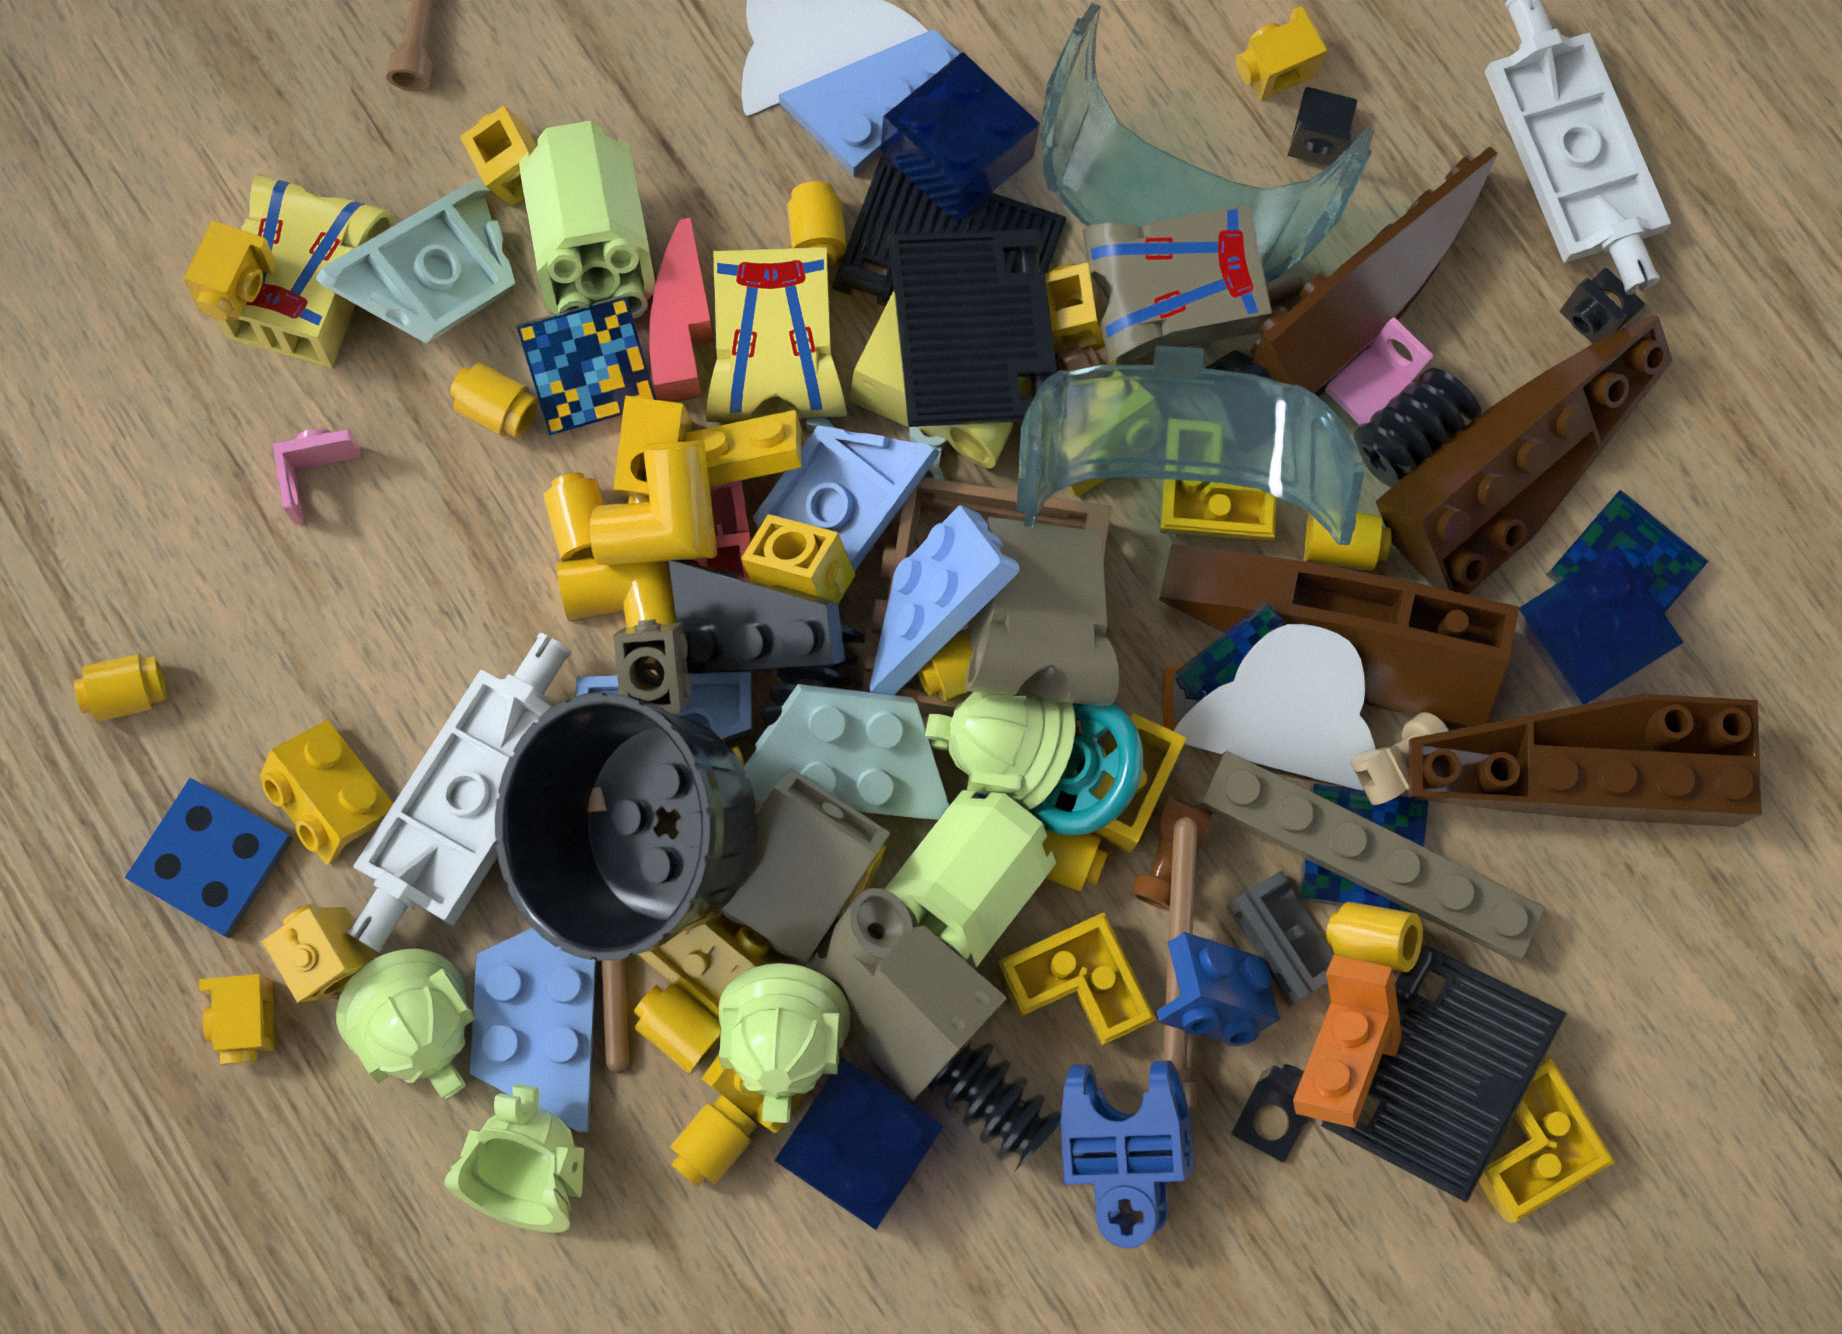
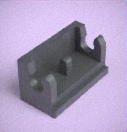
[1227,871,1334,1006]

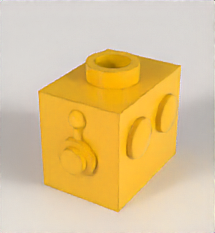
[741,514,855,604]
[262,904,376,1003]

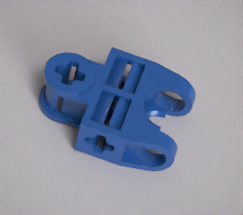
[1060,1060,1195,1248]

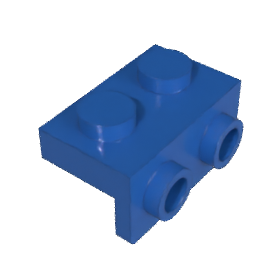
[1157,932,1280,1046]

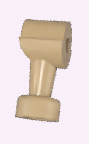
[1350,712,1448,805]

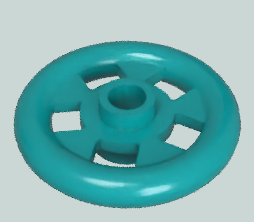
[1028,703,1143,836]

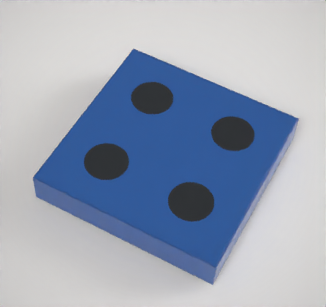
[125,778,293,939]

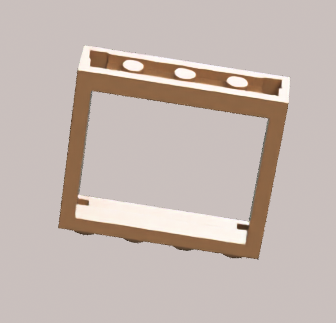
[862,477,1112,732]

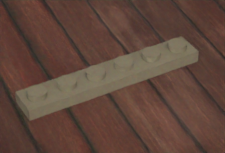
[1198,750,1545,962]

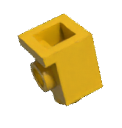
[1235,6,1327,100]
[460,105,537,207]
[183,220,277,320]
[1045,262,1105,353]
[199,974,275,1066]

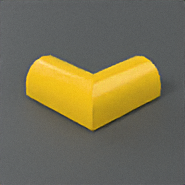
[1160,420,1278,542]
[590,440,717,565]
[556,556,677,662]
[996,912,1156,1046]
[1479,1056,1615,1223]

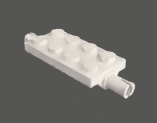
[1484,0,1671,295]
[347,632,572,953]

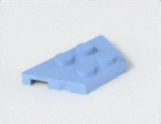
[753,425,941,572]
[870,505,1020,695]
[470,928,598,1133]

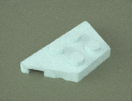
[316,176,515,344]
[744,684,949,820]

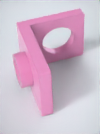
[1325,317,1434,425]
[272,429,361,524]

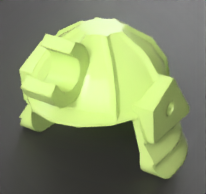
[925,692,1076,811]
[336,949,476,1100]
[719,963,851,1123]
[444,1084,584,1233]

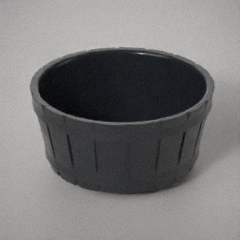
[495,692,757,961]

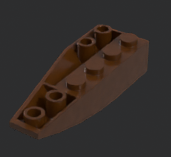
[1250,146,1498,421]
[1375,314,1673,595]
[1159,544,1519,728]
[1409,694,1762,827]

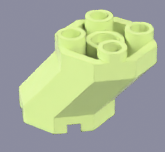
[519,120,656,328]
[884,790,1056,969]

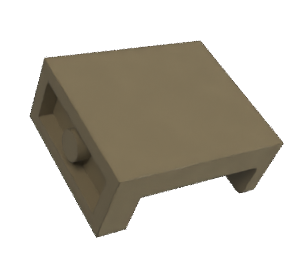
[721,768,891,964]

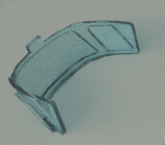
[1041,3,1374,284]
[1016,345,1364,545]

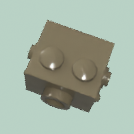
[613,619,692,714]

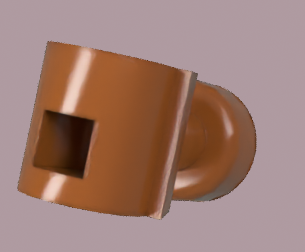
[1130,795,1213,911]

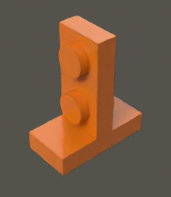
[1293,955,1402,1128]

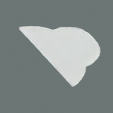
[741,0,928,116]
[1173,624,1375,792]

